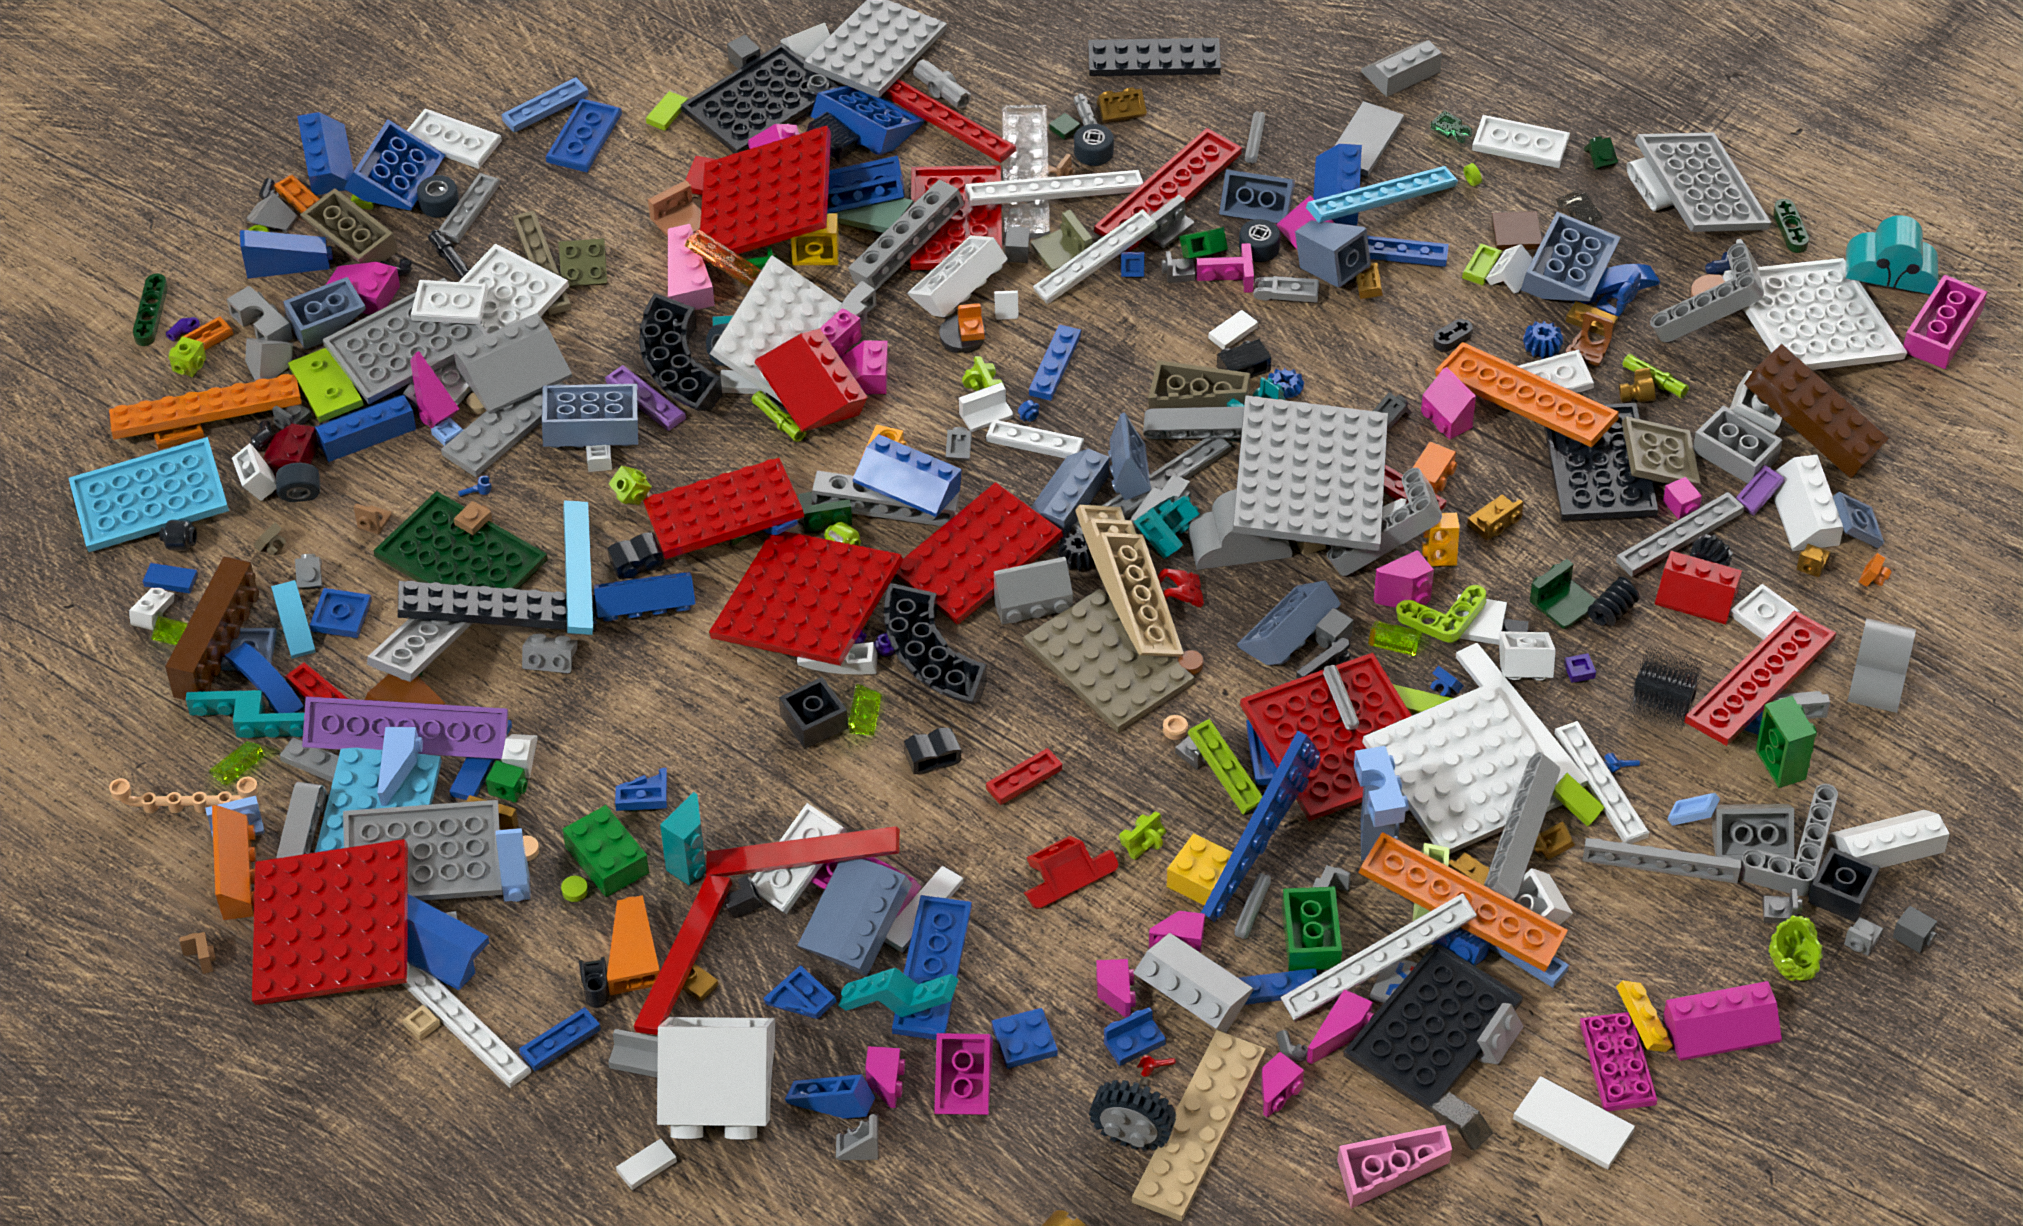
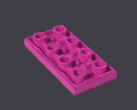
[1579,1012,1657,1112]

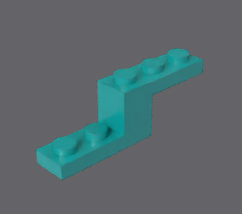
[186,690,305,738]
[839,968,959,1017]

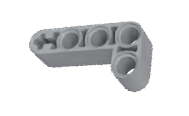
[276,782,329,858]

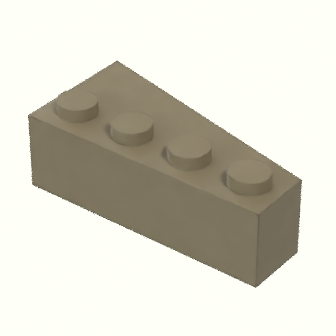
[1148,360,1250,409]

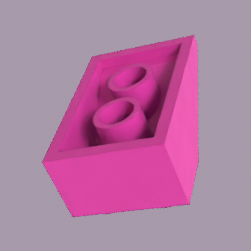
[326,262,400,315]
[934,1033,993,1115]

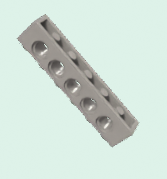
[848,180,964,290]
[812,471,959,526]

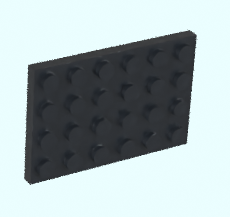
[681,43,839,153]
[1544,403,1658,521]
[1343,942,1523,1113]

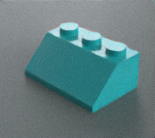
[660,792,706,886]

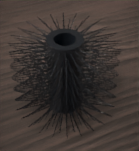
[1628,646,1703,731]

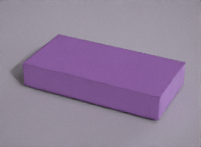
[1735,465,1784,516]

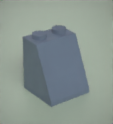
[1295,220,1371,288]

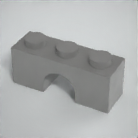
[227,286,293,342]

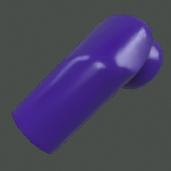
[166,317,200,341]

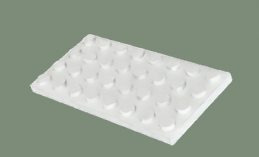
[410,244,569,405]

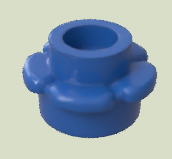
[1018,400,1040,422]

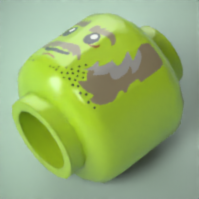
[824,522,861,546]

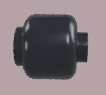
[159,519,197,552]

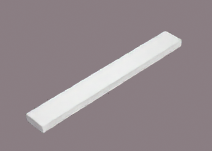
[965,170,1143,206]
[1456,643,1588,787]
[1281,893,1477,1021]
[402,962,531,1088]

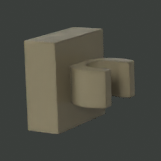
[253,522,286,555]

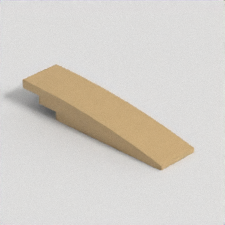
[1075,505,1184,657]

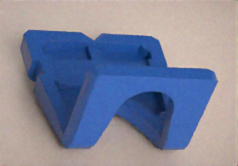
[1597,270,1641,316]

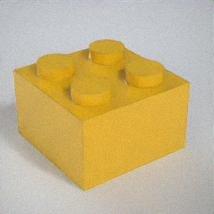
[791,213,839,265]
[1167,833,1233,905]

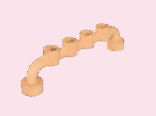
[109,777,258,814]

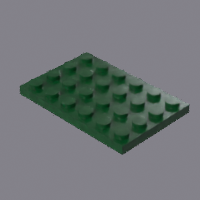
[373,491,548,590]

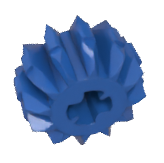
[1523,320,1563,359]

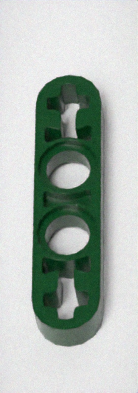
[133,273,168,346]

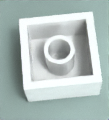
[1730,371,1782,434]

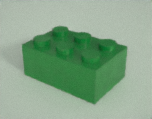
[1756,696,1817,788]
[562,805,649,897]
[1282,886,1342,971]

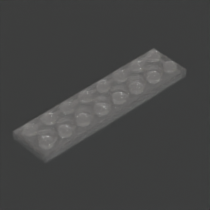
[1002,105,1050,238]

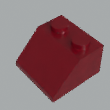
[263,423,319,476]

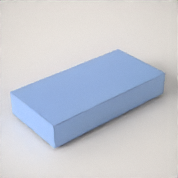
[1667,793,1720,826]

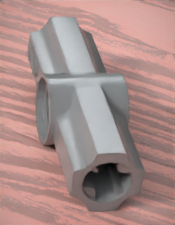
[913,59,971,110]

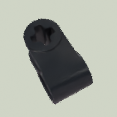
[579,956,609,1008]

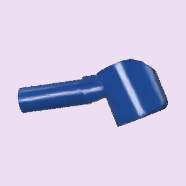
[458,476,491,497]
[1604,753,1640,773]

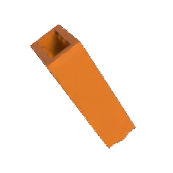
[607,895,660,996]

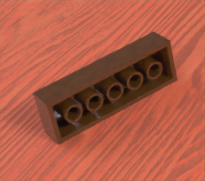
[1744,344,1889,479]
[165,556,259,700]

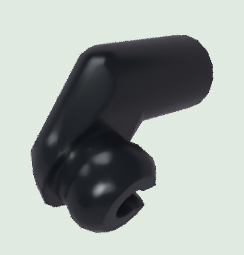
[259,178,279,200]
[380,258,412,276]
[250,420,273,451]

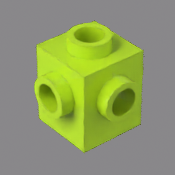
[168,336,206,377]
[609,465,652,505]

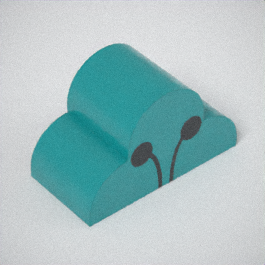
[1845,215,1938,294]

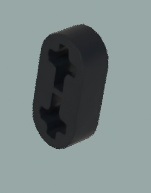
[1433,319,1473,352]

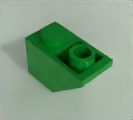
[1179,227,1228,258]

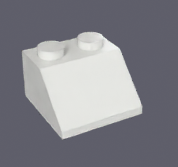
[1499,631,1555,680]
[1513,868,1573,925]

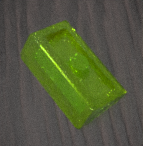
[151,616,188,646]
[1368,621,1423,656]
[849,684,882,735]
[209,741,264,786]

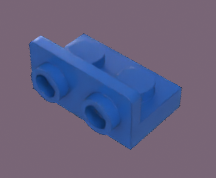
[1104,1007,1166,1066]

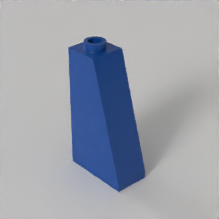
[240,230,333,279]

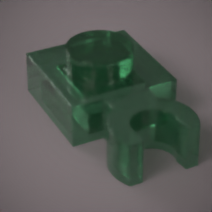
[1430,110,1472,143]

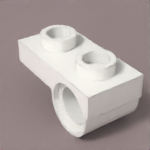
[129,588,174,631]

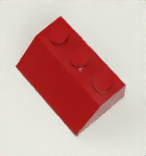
[1654,551,1742,625]

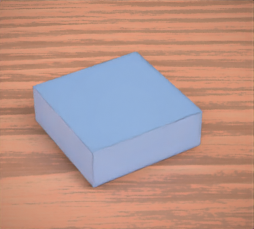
[431,417,463,446]

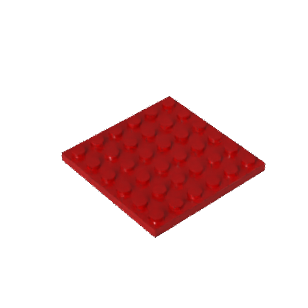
[699,126,831,264]
[709,531,903,666]
[1239,653,1412,821]
[252,839,408,1005]

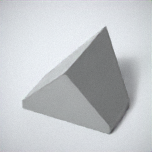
[247,193,298,233]
[245,338,293,381]
[836,1114,879,1160]

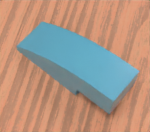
[271,580,316,659]

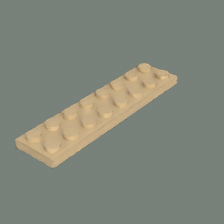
[1132,1030,1266,1222]

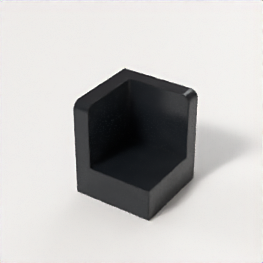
[726,875,763,919]

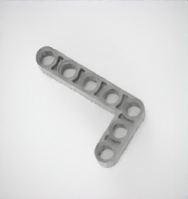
[1650,243,1764,342]
[1327,468,1442,576]
[1739,784,1838,896]

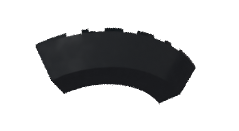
[639,293,723,411]
[884,583,987,705]

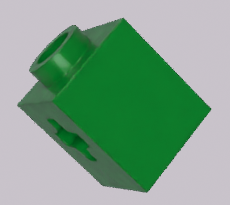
[486,760,528,803]

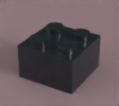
[779,677,848,749]
[1807,847,1880,922]

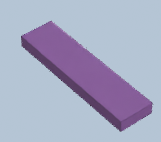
[605,365,686,431]

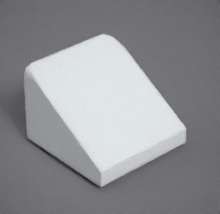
[994,291,1018,320]

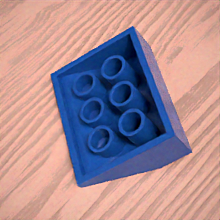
[811,86,925,155]
[344,119,445,211]

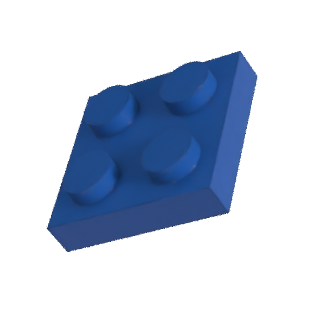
[309,588,372,638]
[991,1008,1058,1069]

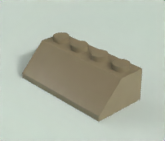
[300,188,398,263]

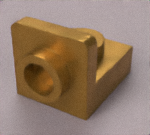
[1796,544,1831,578]

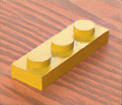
[1616,980,1672,1052]

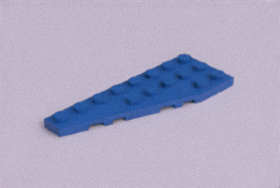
[1201,731,1321,923]

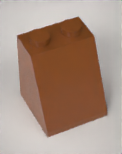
[364,674,445,705]

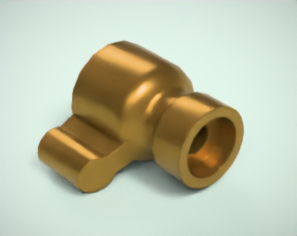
[1619,368,1655,403]

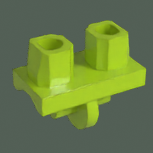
[962,356,1004,391]
[1119,811,1166,860]

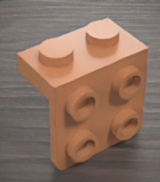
[648,180,701,237]

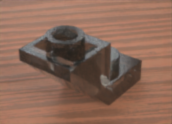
[1556,191,1603,226]
[1429,1092,1494,1150]

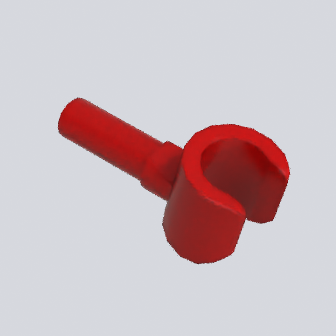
[1137,1055,1175,1077]

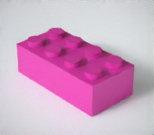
[1903,275,1987,369]

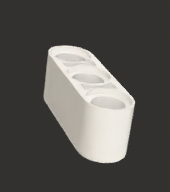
[1627,157,1674,211]

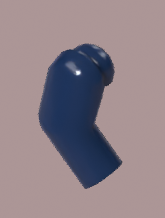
[1705,252,1730,275]

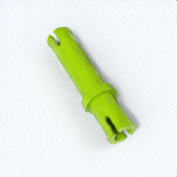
[1622,354,1689,399]
[751,391,806,442]

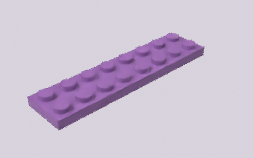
[302,697,508,759]

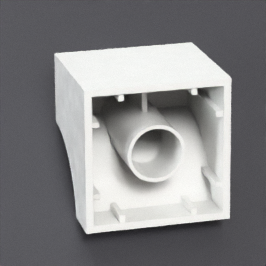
[657,1017,775,1139]

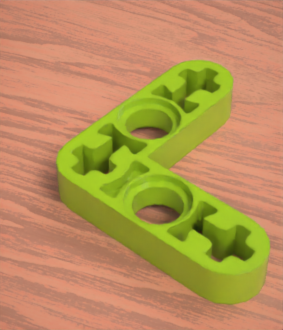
[1396,585,1487,643]

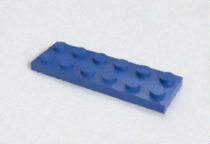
[892,895,972,1040]

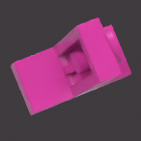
[1196,243,1254,293]

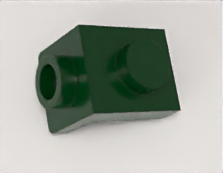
[1584,136,1618,170]

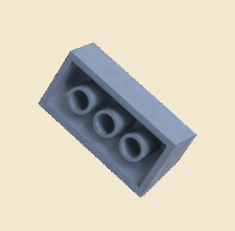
[1030,449,1109,538]
[1237,580,1341,665]

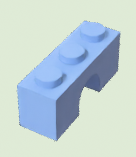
[1354,746,1409,827]

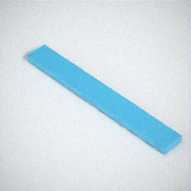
[1306,166,1458,223]
[563,500,593,635]

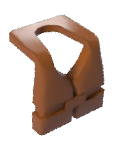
[1565,312,1613,366]

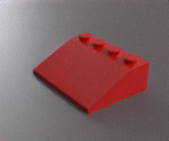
[754,328,868,432]

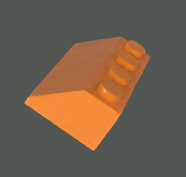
[212,805,256,920]

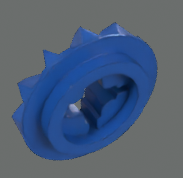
[1268,368,1304,398]

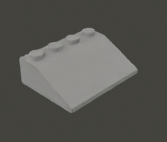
[454,313,572,414]

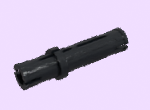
[428,230,470,280]

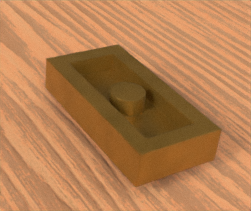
[1566,301,1618,337]

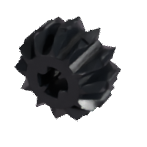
[1058,531,1095,572]
[1690,534,1733,566]

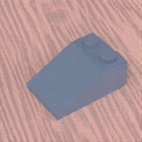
[283,277,366,350]

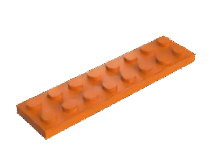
[1435,342,1619,447]
[109,374,301,440]
[1359,832,1568,972]

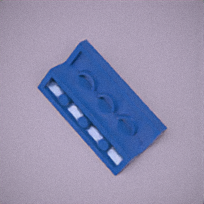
[827,156,904,214]
[407,894,490,990]

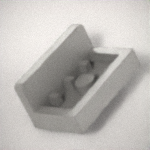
[522,634,577,673]
[1476,1003,1524,1064]

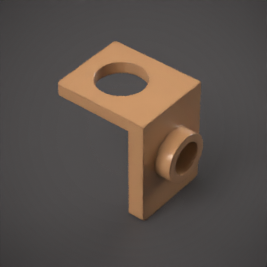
[1039,154,1073,178]
[354,504,392,534]

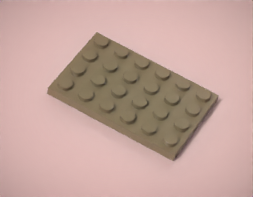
[1023,589,1195,733]

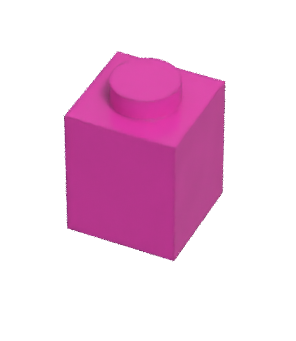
[1663,477,1702,520]

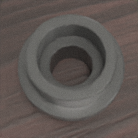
[807,74,829,95]

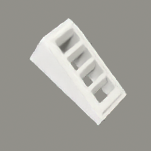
[586,445,612,472]

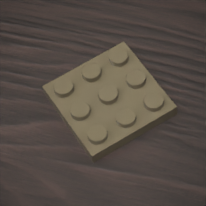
[1622,416,1701,489]

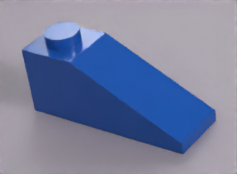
[785,1074,875,1119]

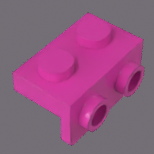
[820,308,862,357]

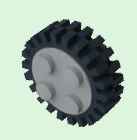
[1089,1077,1176,1151]

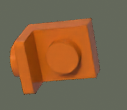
[958,303,985,341]

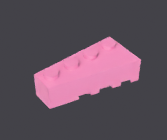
[668,224,715,310]
[1337,1125,1452,1209]

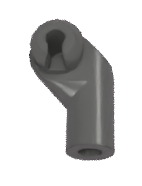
[1276,1030,1308,1062]

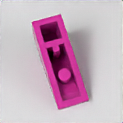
[410,351,459,428]
[1307,989,1374,1064]

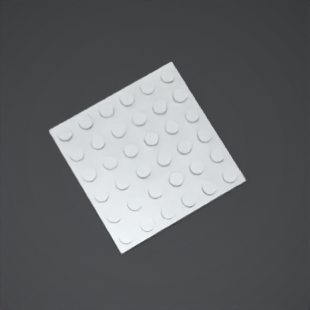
[1722,258,1907,370]
[1362,683,1563,854]

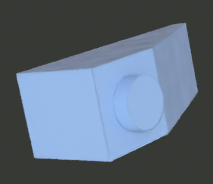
[377,727,423,806]
[496,828,530,902]

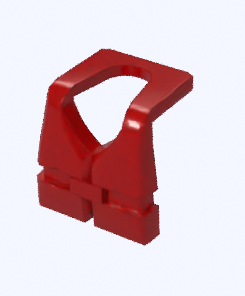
[1157,569,1204,608]

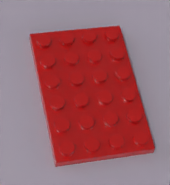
[911,165,1002,270]
[643,458,804,559]
[895,482,1063,625]

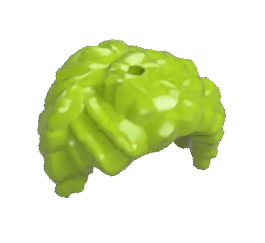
[1769,915,1823,981]

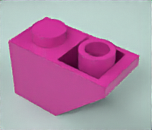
[1149,911,1205,953]
[1096,959,1136,1018]
[865,1046,905,1108]
[1261,1052,1304,1118]

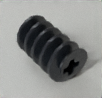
[1588,577,1640,626]

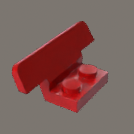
[1024,836,1118,909]

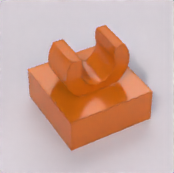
[1858,553,1891,587]

